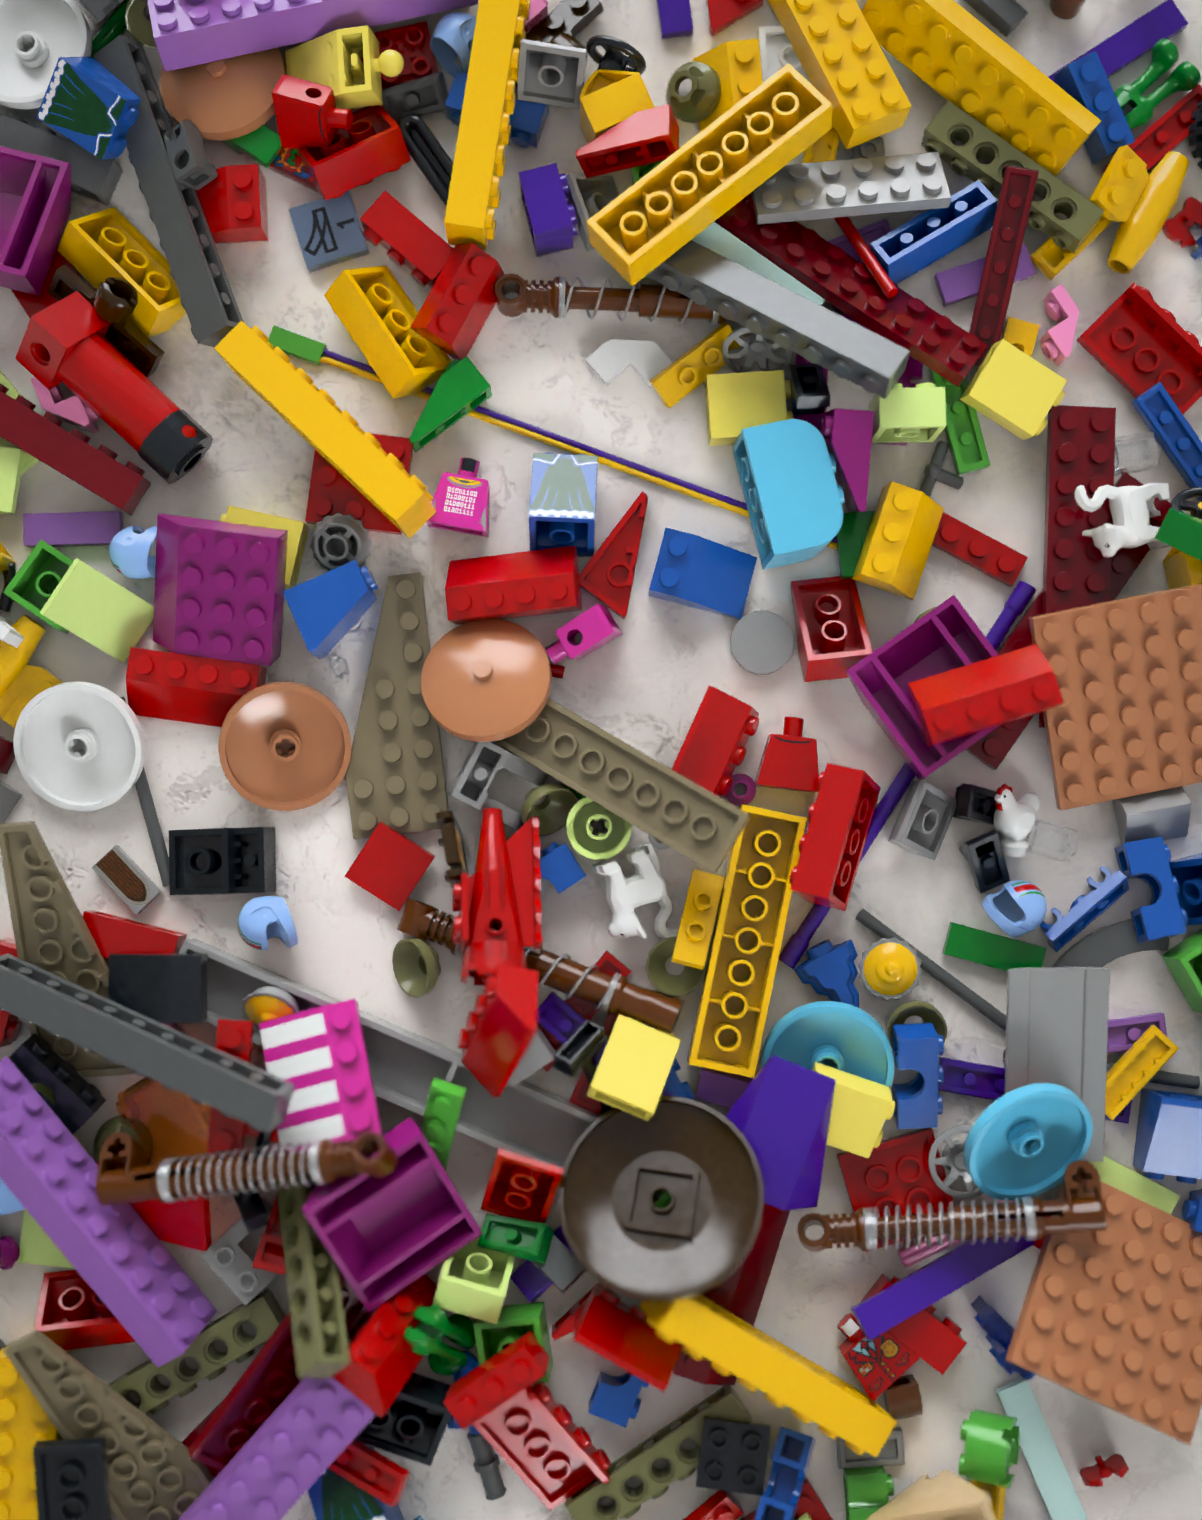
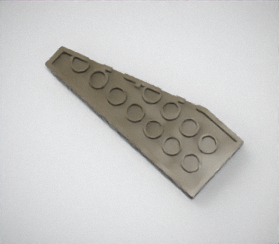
[346,572,449,839]
[0,821,134,1077]
[4,1330,215,1520]

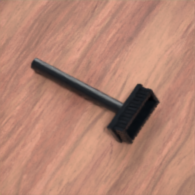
[553,1019,614,1113]
[231,1129,274,1233]

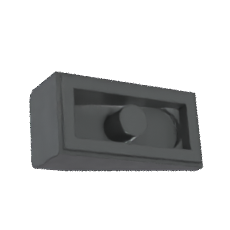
[382,72,449,122]

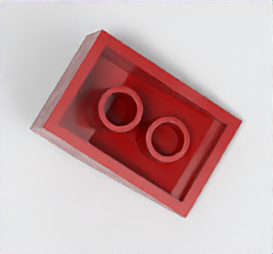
[196,164,268,244]
[790,576,872,682]
[480,1149,564,1224]

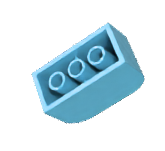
[732,419,844,570]

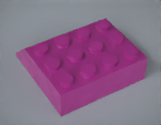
[0,146,71,296]
[153,513,288,666]
[846,595,999,780]
[302,1117,483,1313]

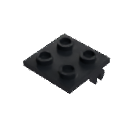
[696,1417,771,1495]

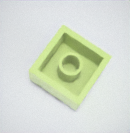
[868,383,946,443]
[432,1237,515,1324]

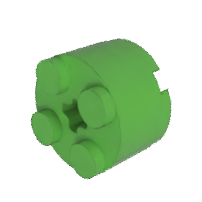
[958,1409,1020,1488]

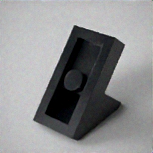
[789,364,830,415]
[953,783,997,825]
[959,829,1010,894]

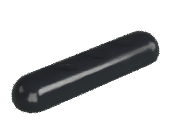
[398,114,453,207]

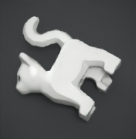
[1074,483,1170,558]
[592,843,678,940]

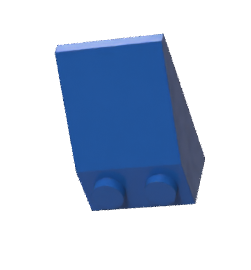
[648,527,757,620]

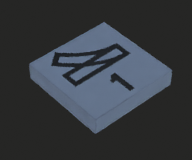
[288,190,369,273]

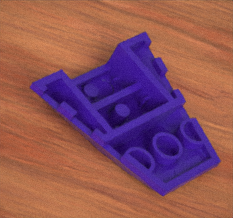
[725,1055,836,1211]

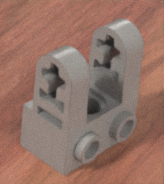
[448,742,549,830]
[201,1197,278,1306]

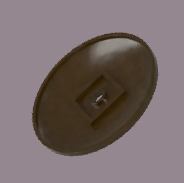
[559,1095,764,1302]

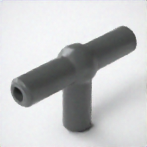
[919,441,964,497]

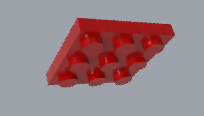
[305,433,413,535]
[836,1128,955,1252]

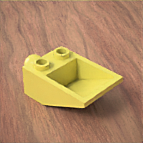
[285,25,404,109]

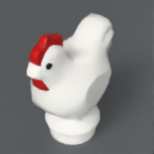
[994,784,1040,857]

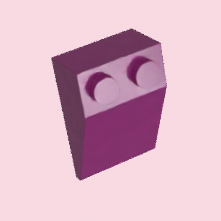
[818,408,874,512]

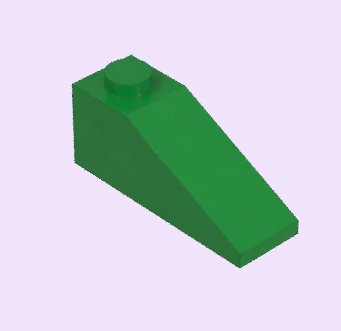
[409,356,492,452]

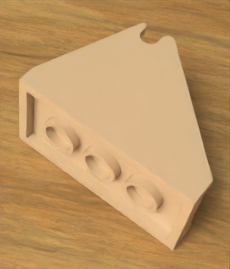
[867,1470,996,1520]

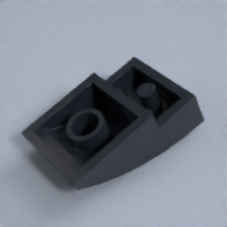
[169,827,276,895]
[109,953,207,1023]

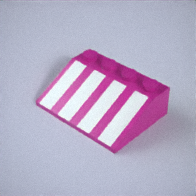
[258,999,383,1154]

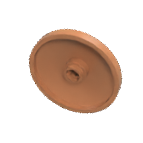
[160,48,287,141]
[421,619,552,742]
[219,682,351,811]

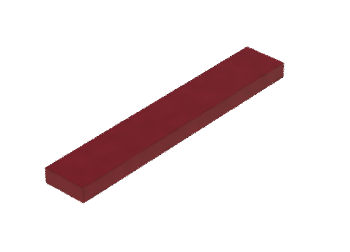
[969,165,1039,366]

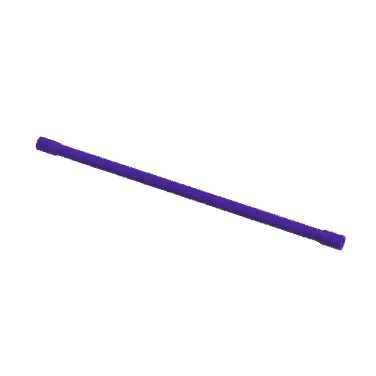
[778,581,1036,969]

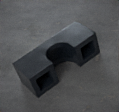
[9,1033,106,1135]

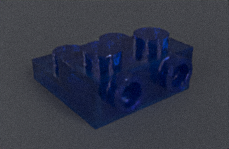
[971,1295,1035,1380]

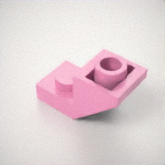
[1039,284,1079,366]
[31,378,100,434]

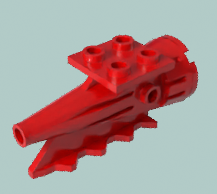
[452,808,543,986]

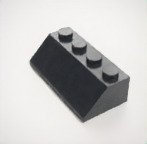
[353,1372,452,1466]

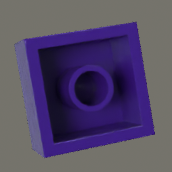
[518,163,578,257]

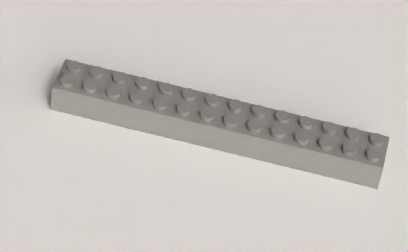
[179,938,602,1168]

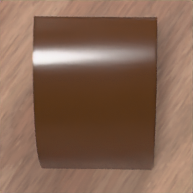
[883,1374,922,1420]

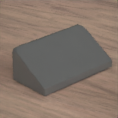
[964,0,1028,37]

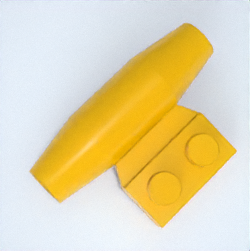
[1089,145,1189,274]
[0,614,64,728]

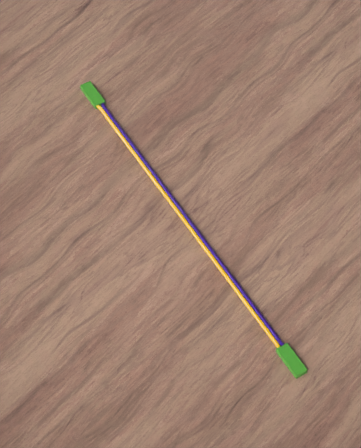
[268,326,837,550]

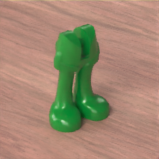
[1114,38,1201,130]
[404,1305,476,1376]

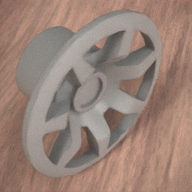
[722,326,792,373]
[928,1125,984,1199]

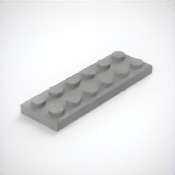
[751,152,951,225]

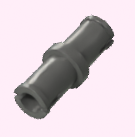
[467,1432,507,1500]

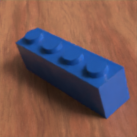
[870,180,998,284]

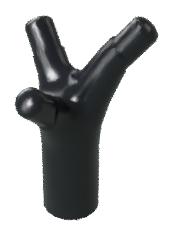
[0,562,16,612]

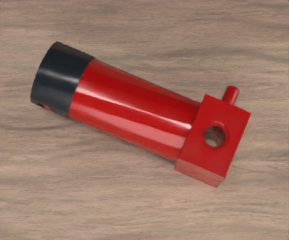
[15,291,213,484]

